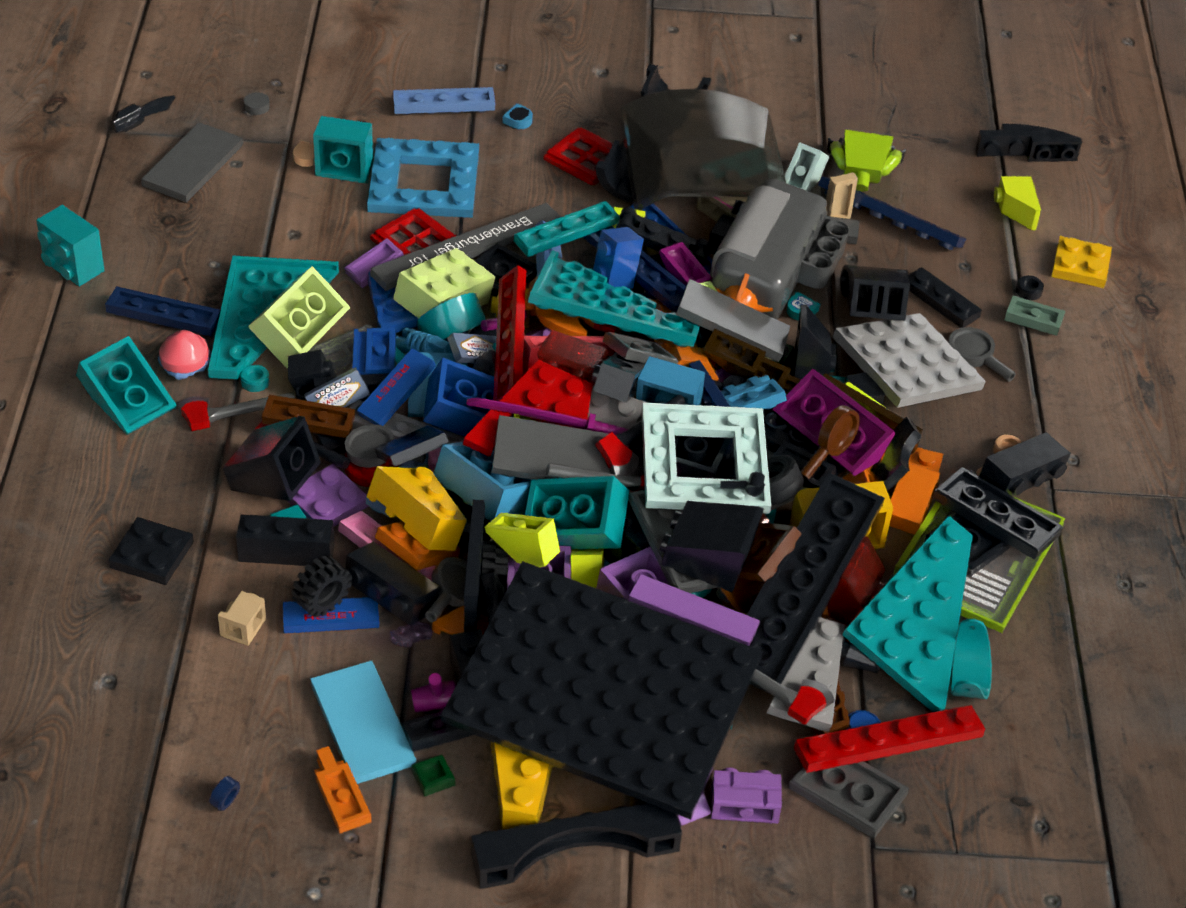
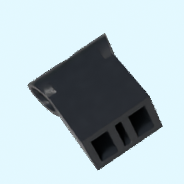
[840,265,910,321]

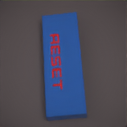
[357,348,436,426]
[283,597,379,633]

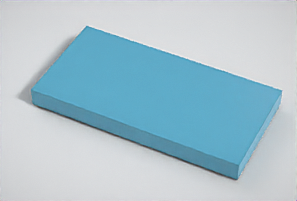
[311,661,416,784]

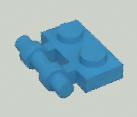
[721,375,787,409]

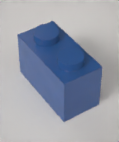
[592,227,644,289]

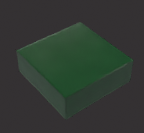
[412,754,455,797]

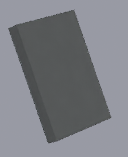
[789,761,909,839]

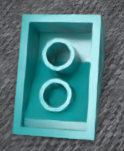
[76,336,177,435]

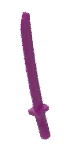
[466,398,629,435]

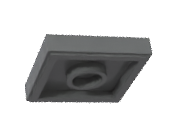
[603,332,678,364]

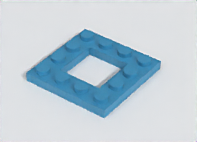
[367,138,479,218]

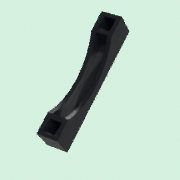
[471,802,682,889]

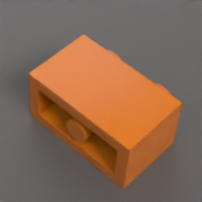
[889,463,940,535]

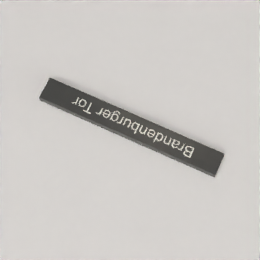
[370,203,561,291]

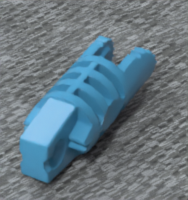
[396,328,452,353]

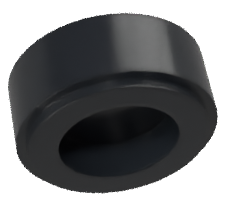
[1015,275,1044,301]

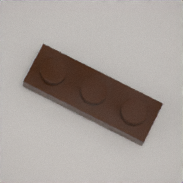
[262,394,355,438]

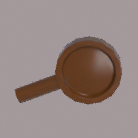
[801,405,860,481]

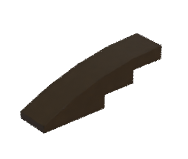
[702,328,801,395]

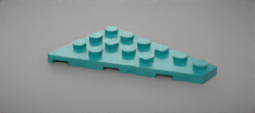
[528,250,700,347]
[208,255,339,379]
[842,516,973,712]

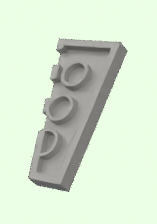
[766,617,844,732]

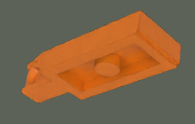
[314,746,372,834]

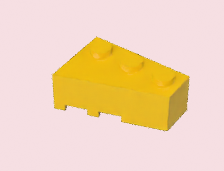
[366,466,467,551]
[491,741,553,830]

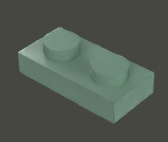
[1004,296,1066,336]

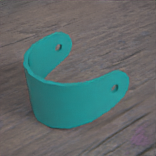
[417,293,486,339]
[951,619,992,699]

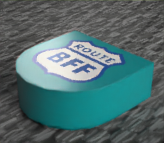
[787,292,820,320]

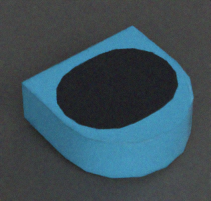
[503,104,533,129]

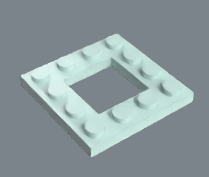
[641,403,771,513]

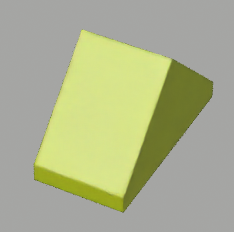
[571,549,604,588]

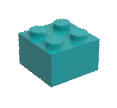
[313,116,373,183]
[36,204,105,287]

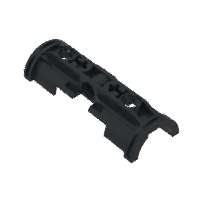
[596,64,712,202]

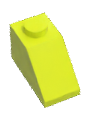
[994,176,1041,230]
[485,512,560,567]

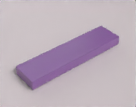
[628,574,760,646]

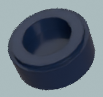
[209,775,240,811]

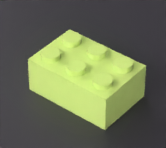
[393,248,495,318]
[248,266,351,368]

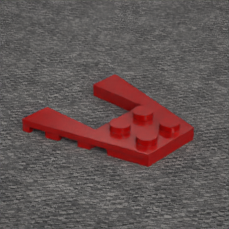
[462,360,593,457]

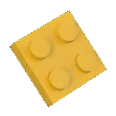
[1051,236,1112,288]

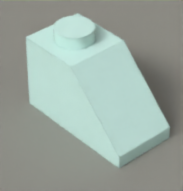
[782,142,829,192]

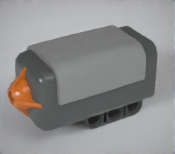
[710,178,850,320]

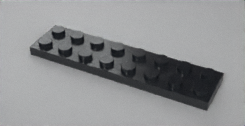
[747,473,885,696]

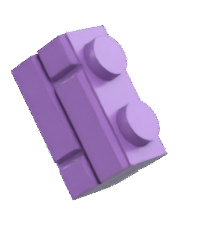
[711,768,782,823]

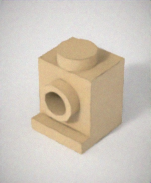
[218,591,266,646]

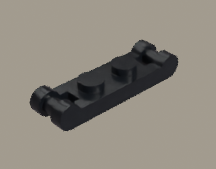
[616,207,711,267]

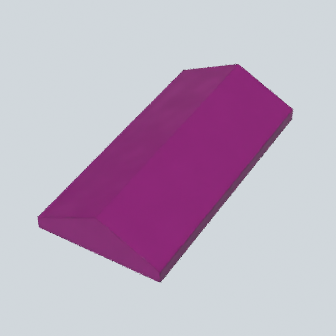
[772,369,895,476]

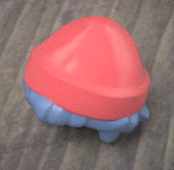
[158,330,212,380]

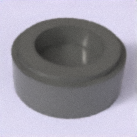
[244,92,270,115]

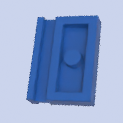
[352,327,396,375]

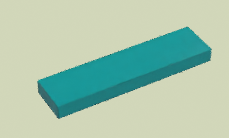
[514,201,620,257]

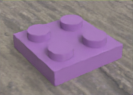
[288,464,369,526]

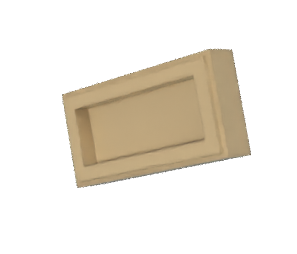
[826,172,858,219]

